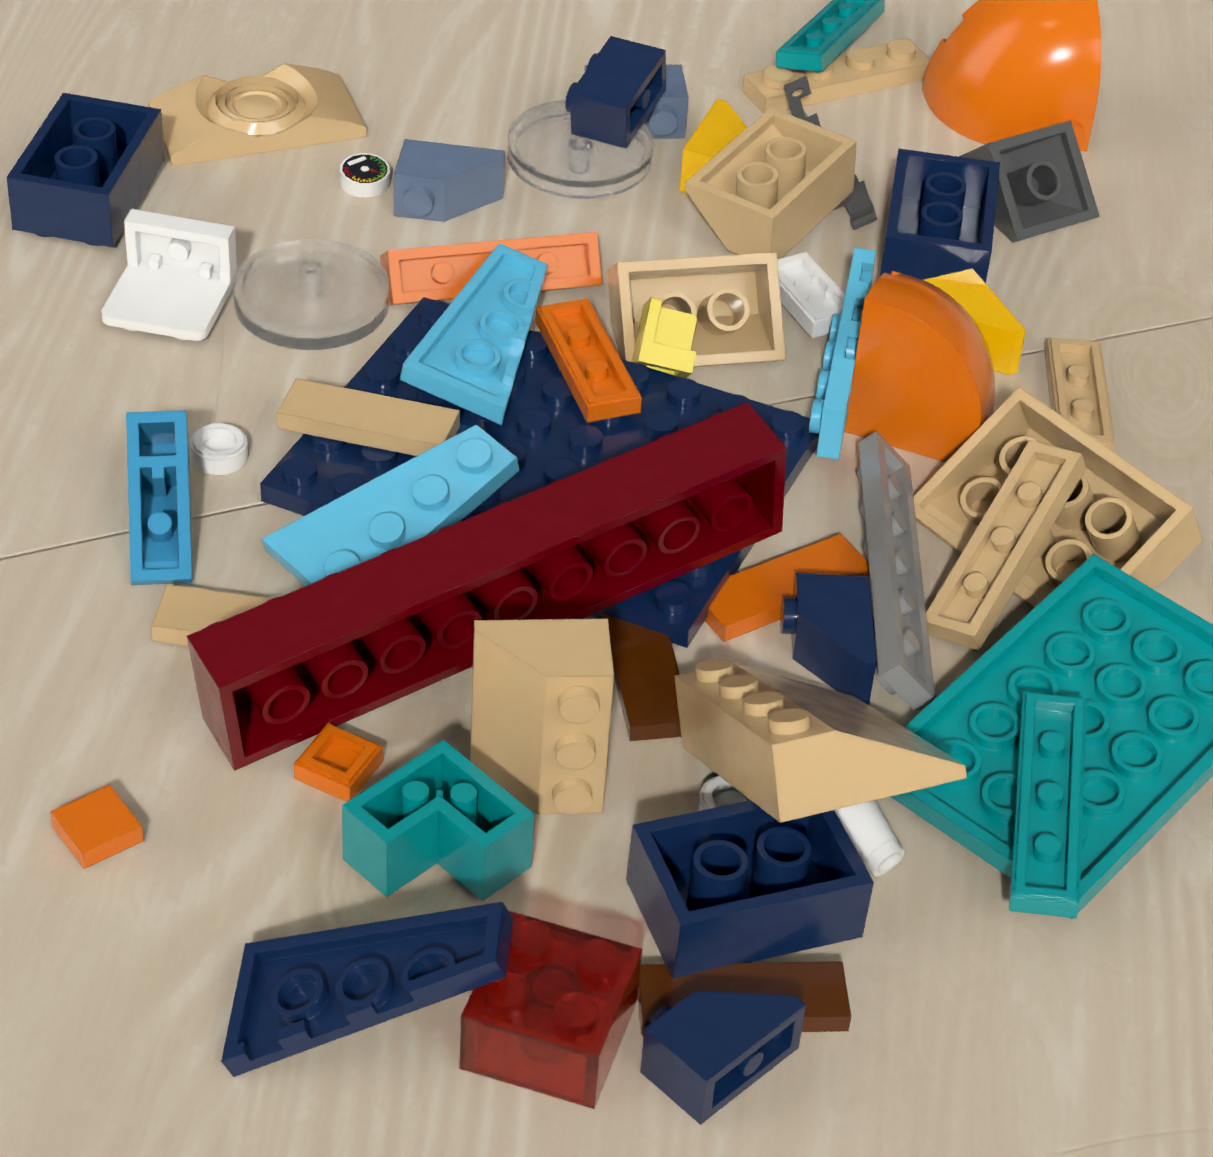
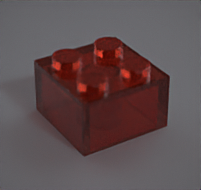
[459,911,643,1109]

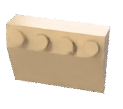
[913,387,1203,609]
[674,659,967,823]

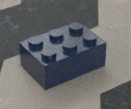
[6,93,165,247]
[879,148,1000,283]
[626,800,874,978]

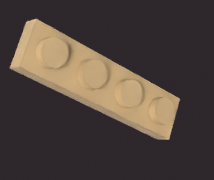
[742,39,930,113]
[926,440,1086,650]

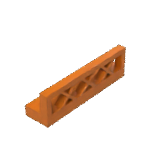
[379,232,603,306]

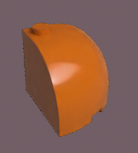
[922,0,1101,151]
[845,271,995,462]

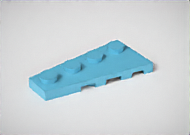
[400,243,547,425]
[809,247,876,460]
[262,425,520,586]

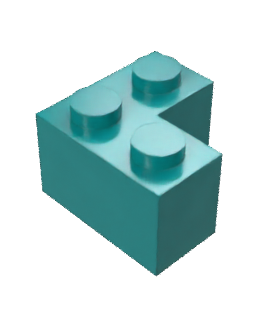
[342,740,535,901]

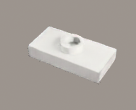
[777,252,845,338]

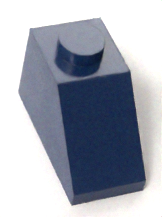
[780,573,877,705]
[640,991,806,1125]

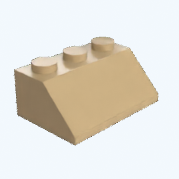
[685,107,857,259]
[606,252,786,367]
[470,619,614,815]

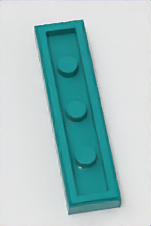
[776,0,885,72]
[1009,691,1087,919]

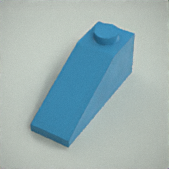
[126,410,192,585]

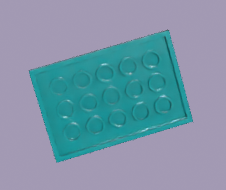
[890,554,1213,919]

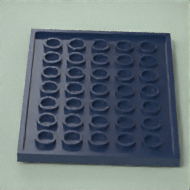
[260,297,819,648]

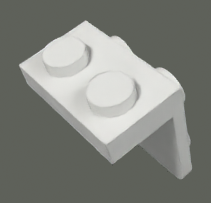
[101,209,238,341]

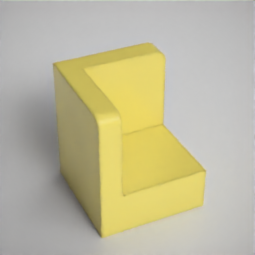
[631,297,697,378]

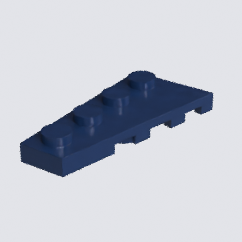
[221,902,513,1077]

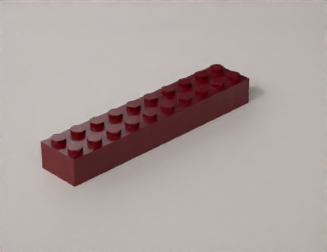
[186,402,787,771]

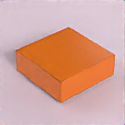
[294,723,383,802]
[50,785,143,869]

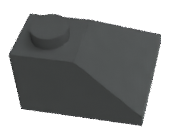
[958,120,1100,243]

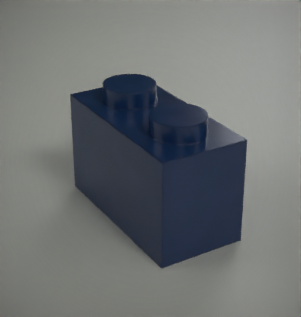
[565,36,666,149]

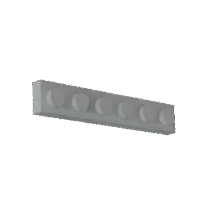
[857,431,935,711]

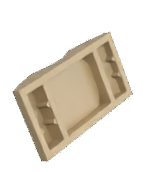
[148,63,366,166]

